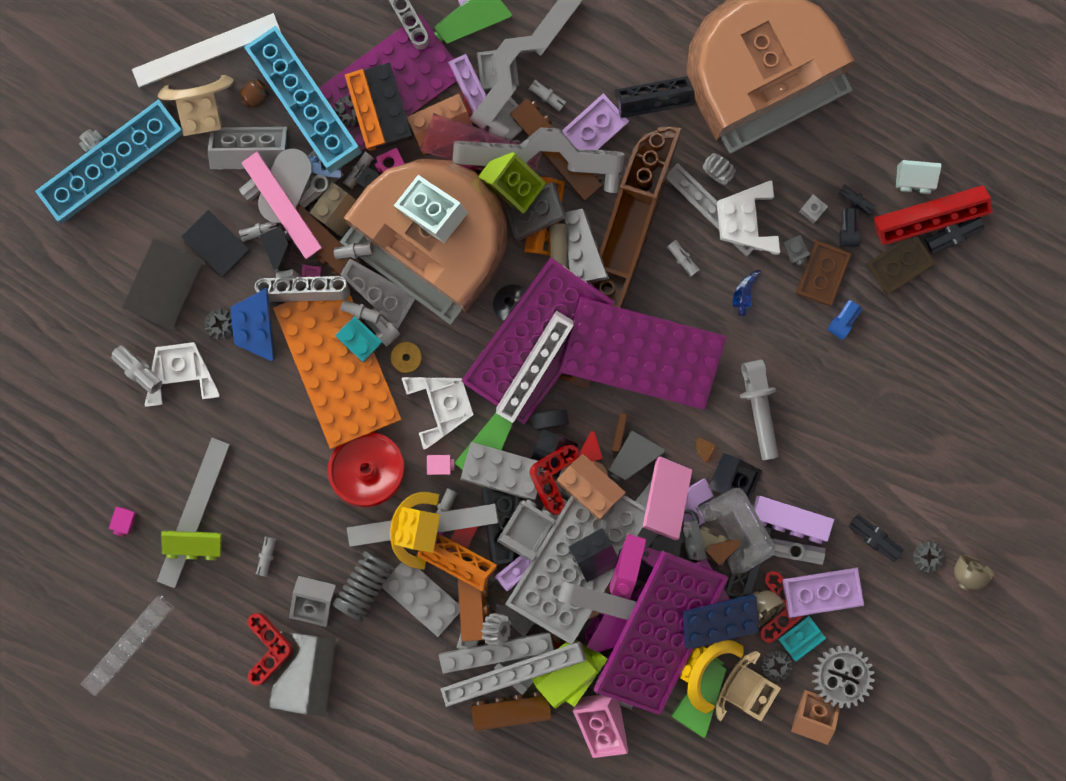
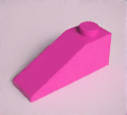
[609,533,646,600]

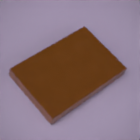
[796,240,852,307]

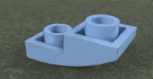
[308,156,342,178]

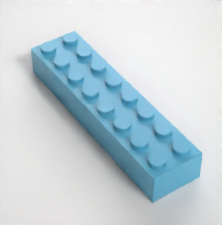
[244,26,362,174]
[35,99,183,224]

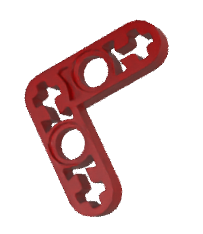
[529,445,579,515]
[760,571,804,643]
[248,613,293,686]

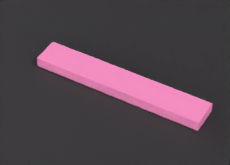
[242,152,322,259]

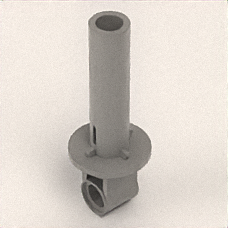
[740,359,779,460]

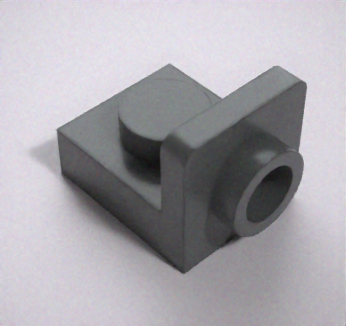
[782,235,811,265]

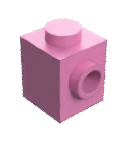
[427,455,454,475]

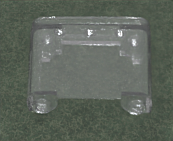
[695,488,775,575]

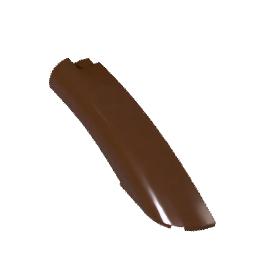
[589,127,681,308]

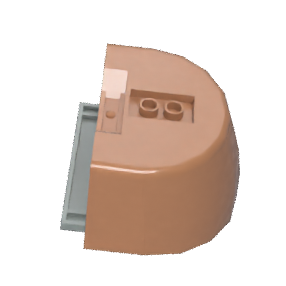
[686,0,855,154]
[340,159,508,325]

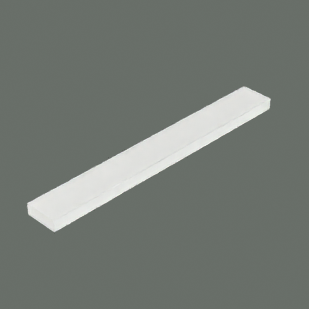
[132,13,281,88]

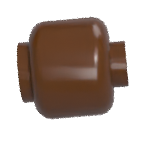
[240,79,268,108]

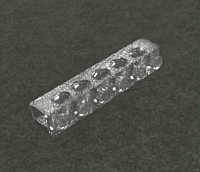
[81,595,175,696]

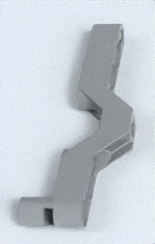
[469,0,582,143]
[452,127,625,193]

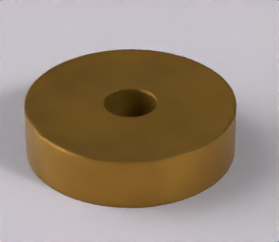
[391,342,422,373]

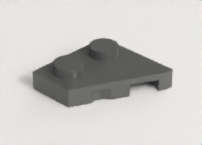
[683,520,707,560]

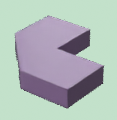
[683,479,713,525]

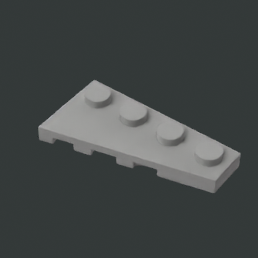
[565,209,609,283]
[340,258,415,329]

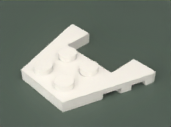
[717,181,780,255]
[145,342,220,407]
[402,377,473,449]

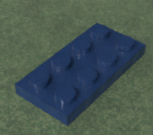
[683,594,758,649]

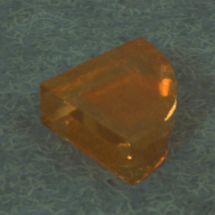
[696,437,715,462]

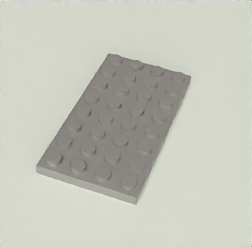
[505,495,646,644]

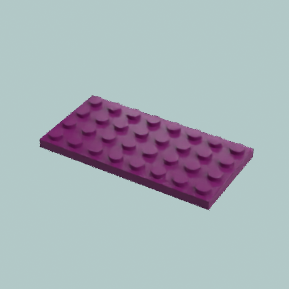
[319,14,457,151]
[461,257,614,424]
[558,297,727,410]
[594,551,728,715]

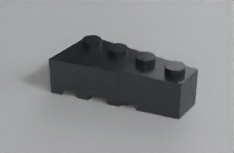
[480,487,519,564]

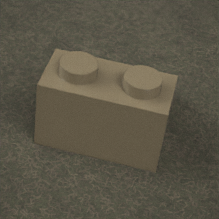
[309,182,356,238]

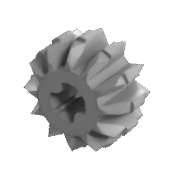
[703,153,736,185]
[481,613,512,647]

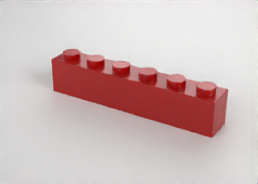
[874,185,993,245]

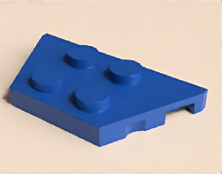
[230,288,275,361]

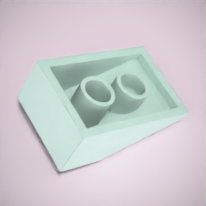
[394,175,468,243]

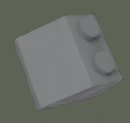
[289,576,336,627]

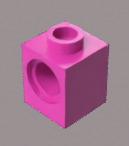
[375,148,404,174]
[109,507,137,537]

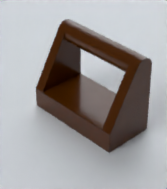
[705,539,740,565]

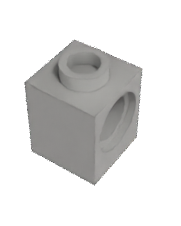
[799,194,828,224]

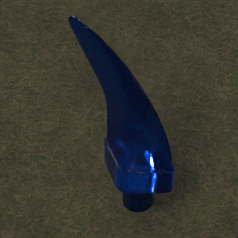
[733,270,761,316]

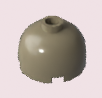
[954,554,994,591]
[753,591,785,627]

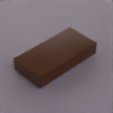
[611,413,628,452]

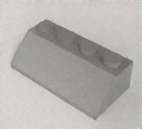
[208,127,287,170]

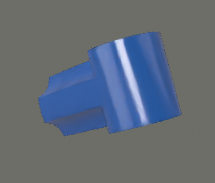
[827,300,862,341]

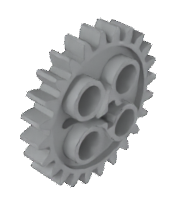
[812,646,875,708]

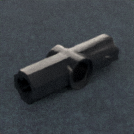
[925,217,985,254]
[848,514,904,562]

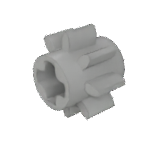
[79,129,103,152]

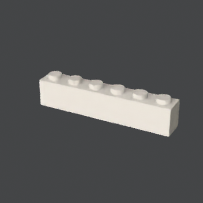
[496,311,573,423]

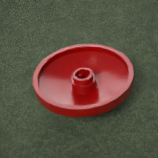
[328,432,405,507]

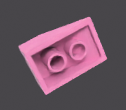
[573,695,628,758]

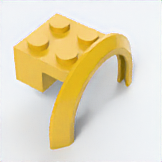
[390,492,440,570]
[679,640,743,714]

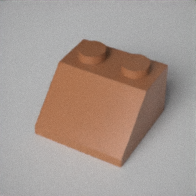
[791,690,840,745]

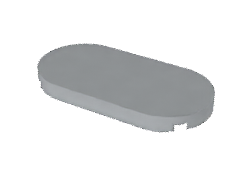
[258,149,313,223]

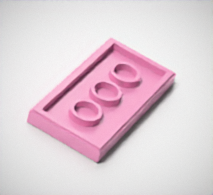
[643,456,692,541]

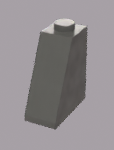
[608,431,665,481]

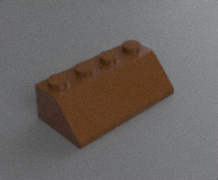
[471,691,551,731]

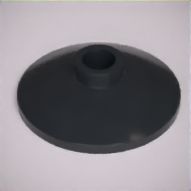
[493,284,526,321]

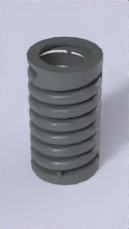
[332,551,394,622]

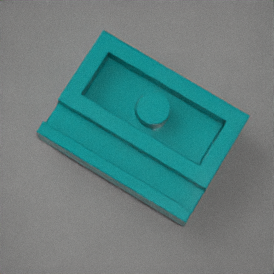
[335,316,382,363]
[778,616,826,662]

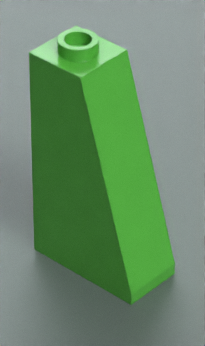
[434,0,512,43]
[455,413,513,488]
[671,658,726,738]

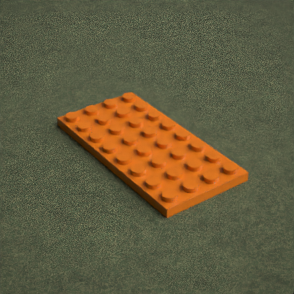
[273,286,402,449]

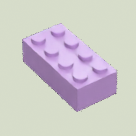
[750,496,834,544]

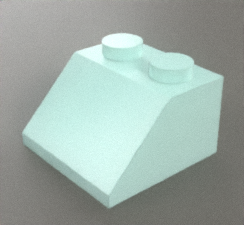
[896,160,941,194]

